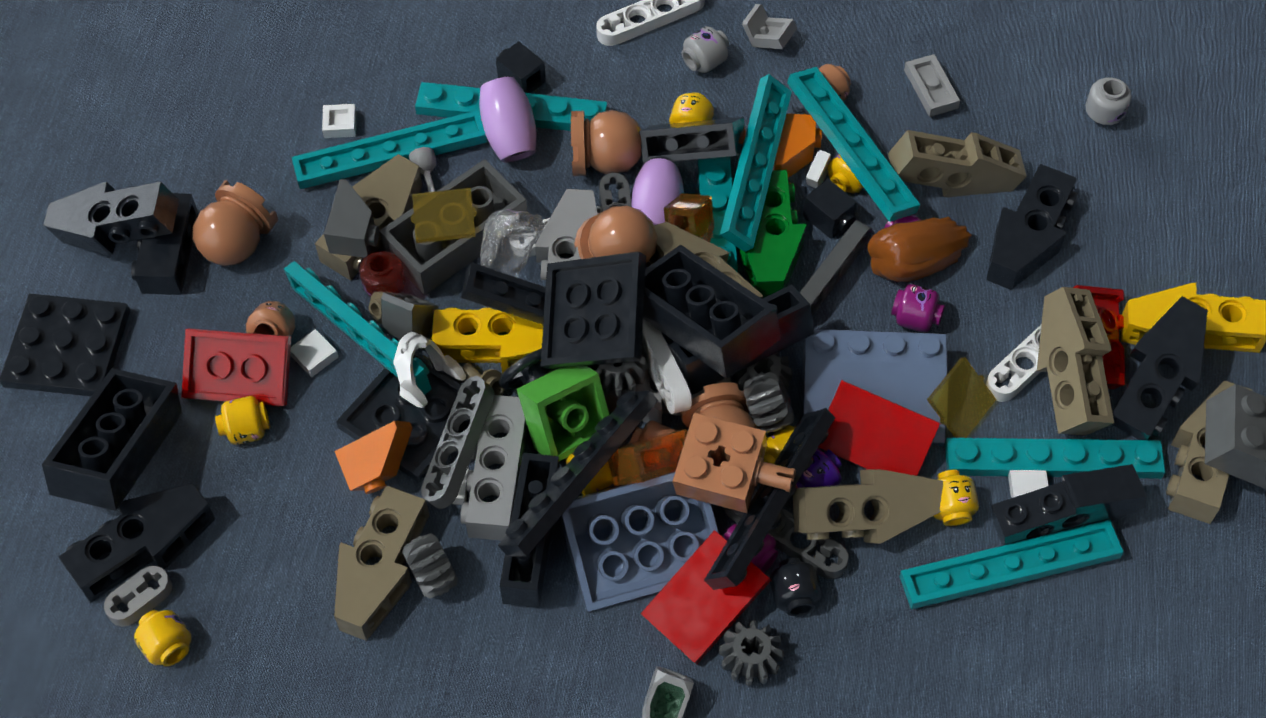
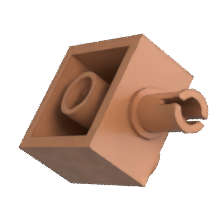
[673,413,796,513]

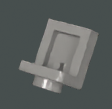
[742,4,797,49]

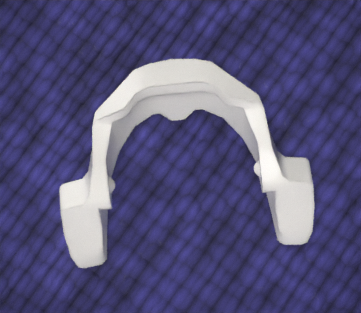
[393,332,466,408]

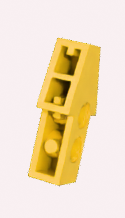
[1121,283,1266,353]
[432,308,543,374]

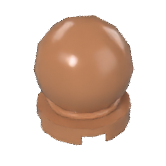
[571,110,642,176]
[193,180,278,266]
[574,206,657,263]
[680,382,758,467]

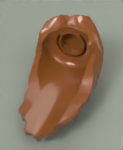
[868,216,972,282]

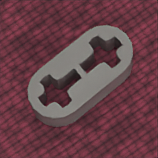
[104,566,172,627]

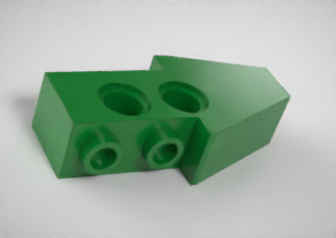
[738,170,806,298]

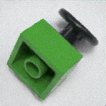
[499,348,609,461]

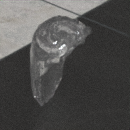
[480,209,544,310]

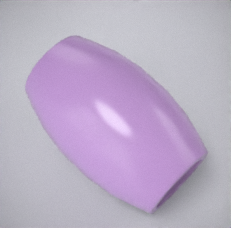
[479,77,537,162]
[631,158,684,227]

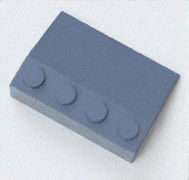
[803,329,947,446]
[560,470,718,612]

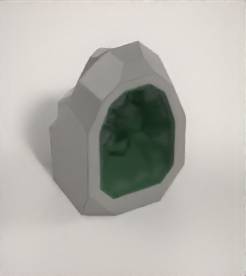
[642,666,694,718]

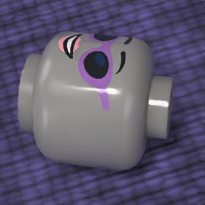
[681,26,729,73]
[1086,77,1132,125]

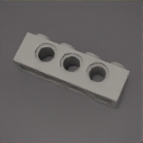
[461,395,528,541]

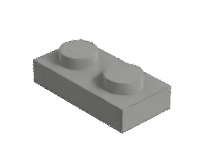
[904,54,960,117]

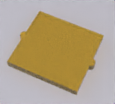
[411,188,477,243]
[927,357,997,438]

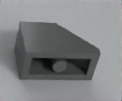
[324,179,379,258]
[381,292,438,342]

